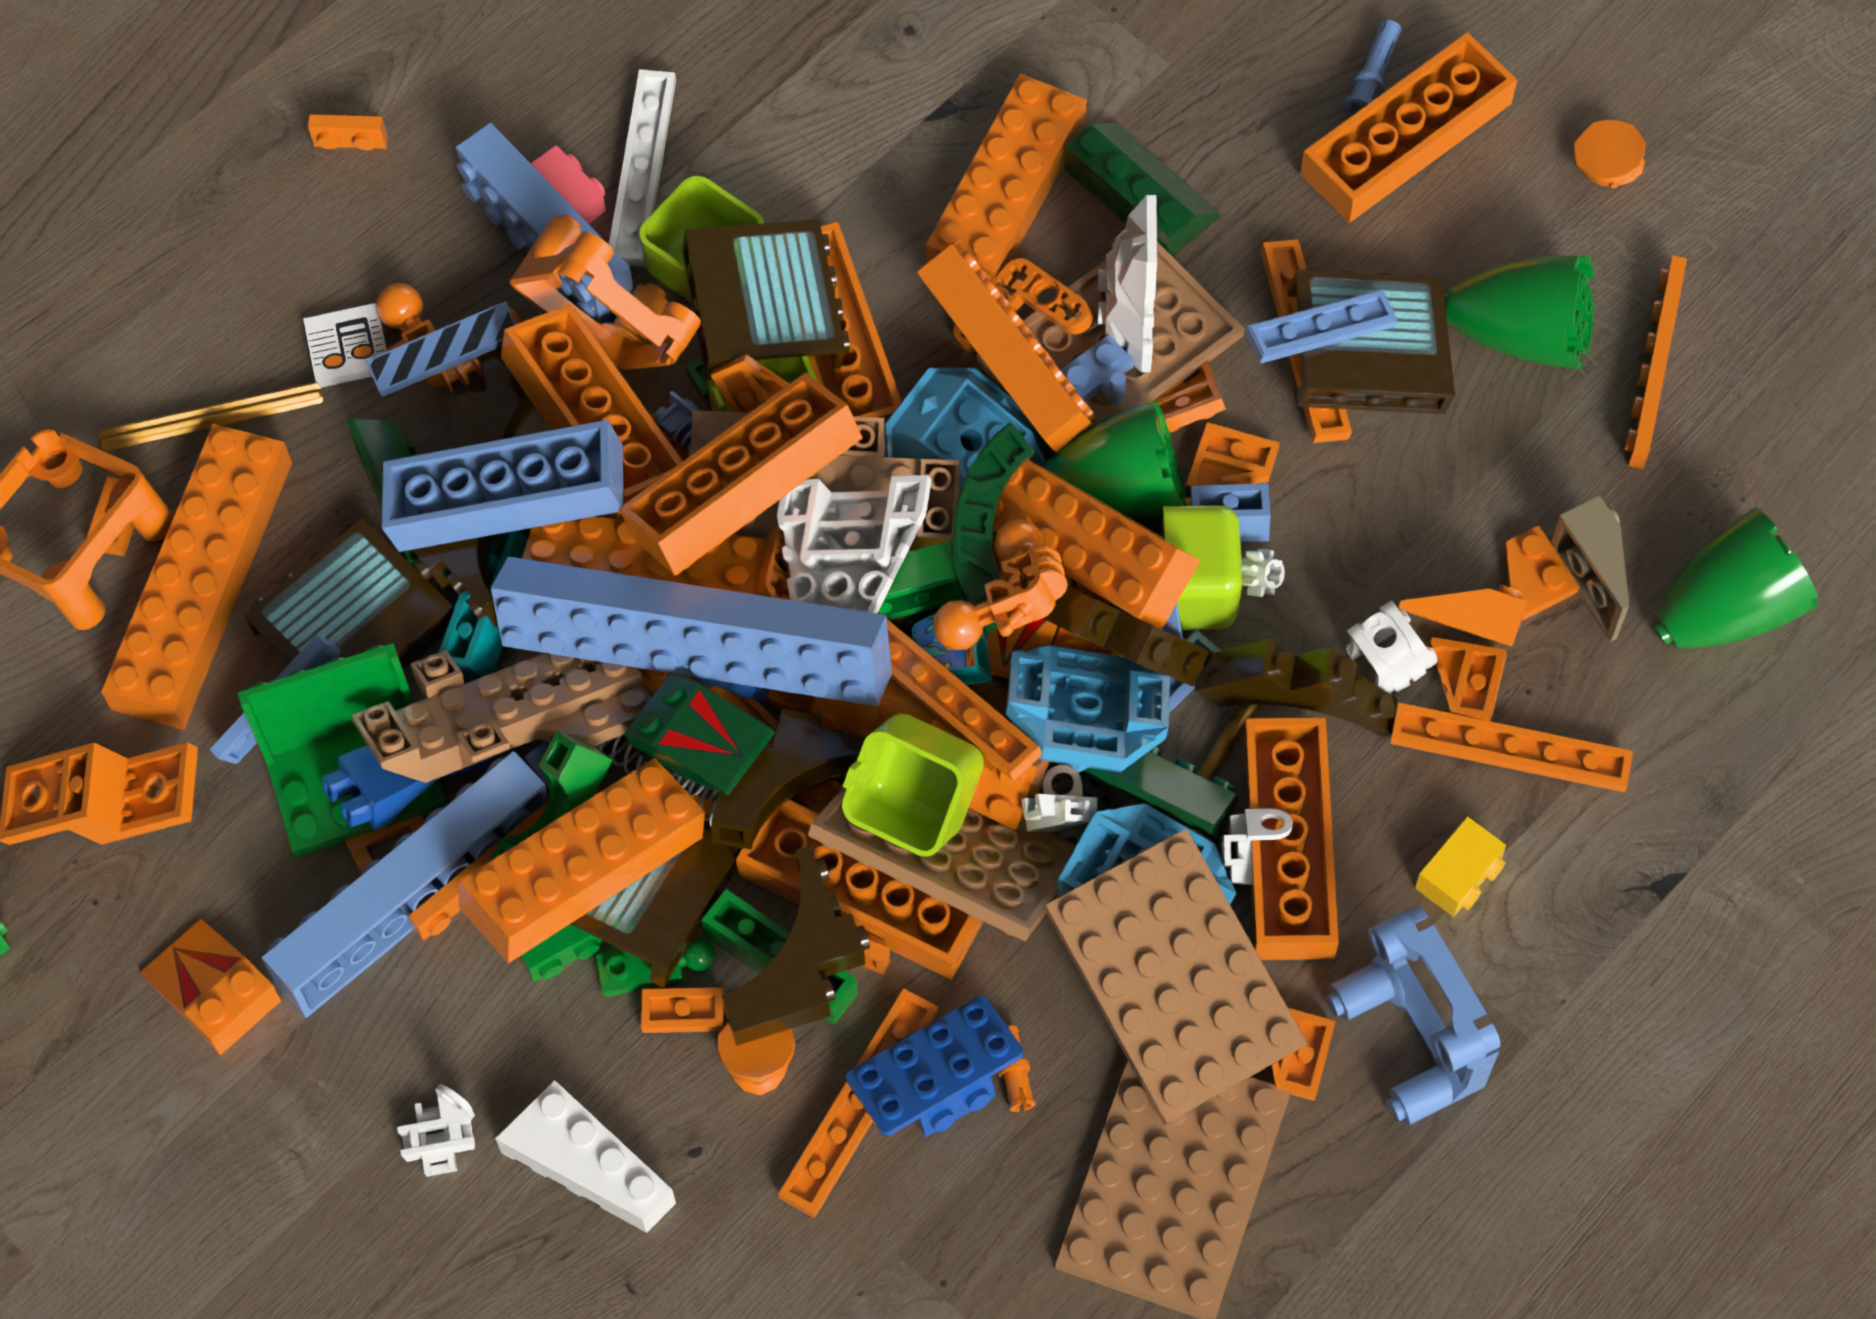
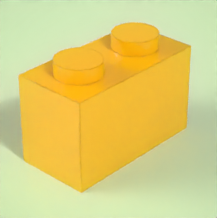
[1415,817,1506,917]

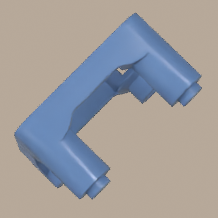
[1325,905,1500,1126]

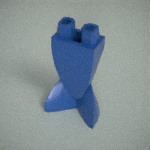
[322,746,505,830]

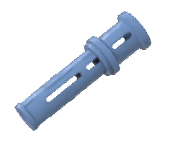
[1343,20,1401,117]

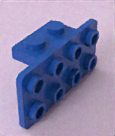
[846,996,1023,1137]

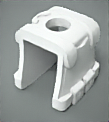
[1346,600,1438,694]

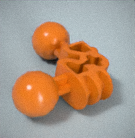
[376,282,523,393]
[933,519,1068,650]

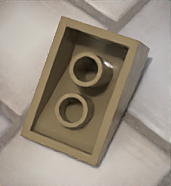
[1551,495,1629,642]

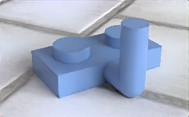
[1061,335,1134,405]

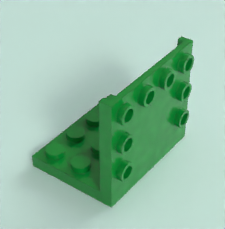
[237,643,447,858]

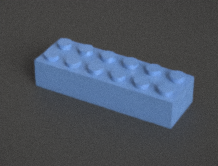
[456,122,634,323]
[382,420,624,552]

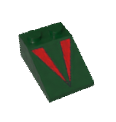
[624,673,775,796]

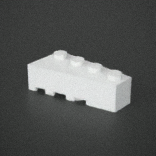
[495,1080,676,1233]

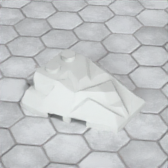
[1098,195,1157,372]
[777,475,932,613]

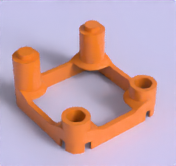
[510,214,701,370]
[0,429,174,630]

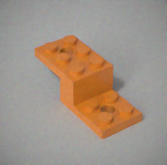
[0,742,198,845]

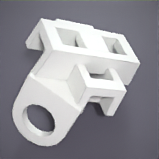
[1021,764,1097,833]
[1219,809,1293,886]
[397,1084,475,1177]

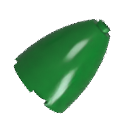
[1444,255,1595,370]
[1042,401,1187,522]
[1653,507,1818,648]

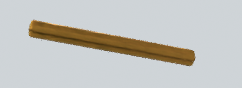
[98,382,323,451]

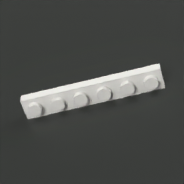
[609,69,676,267]

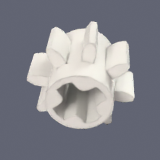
[1241,549,1285,597]

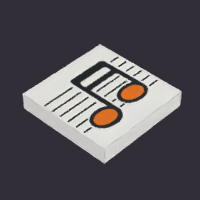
[303,303,387,388]

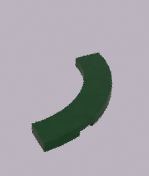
[951,422,1035,636]

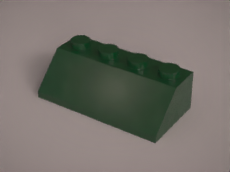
[1064,123,1220,256]
[347,418,420,573]
[1070,747,1239,841]

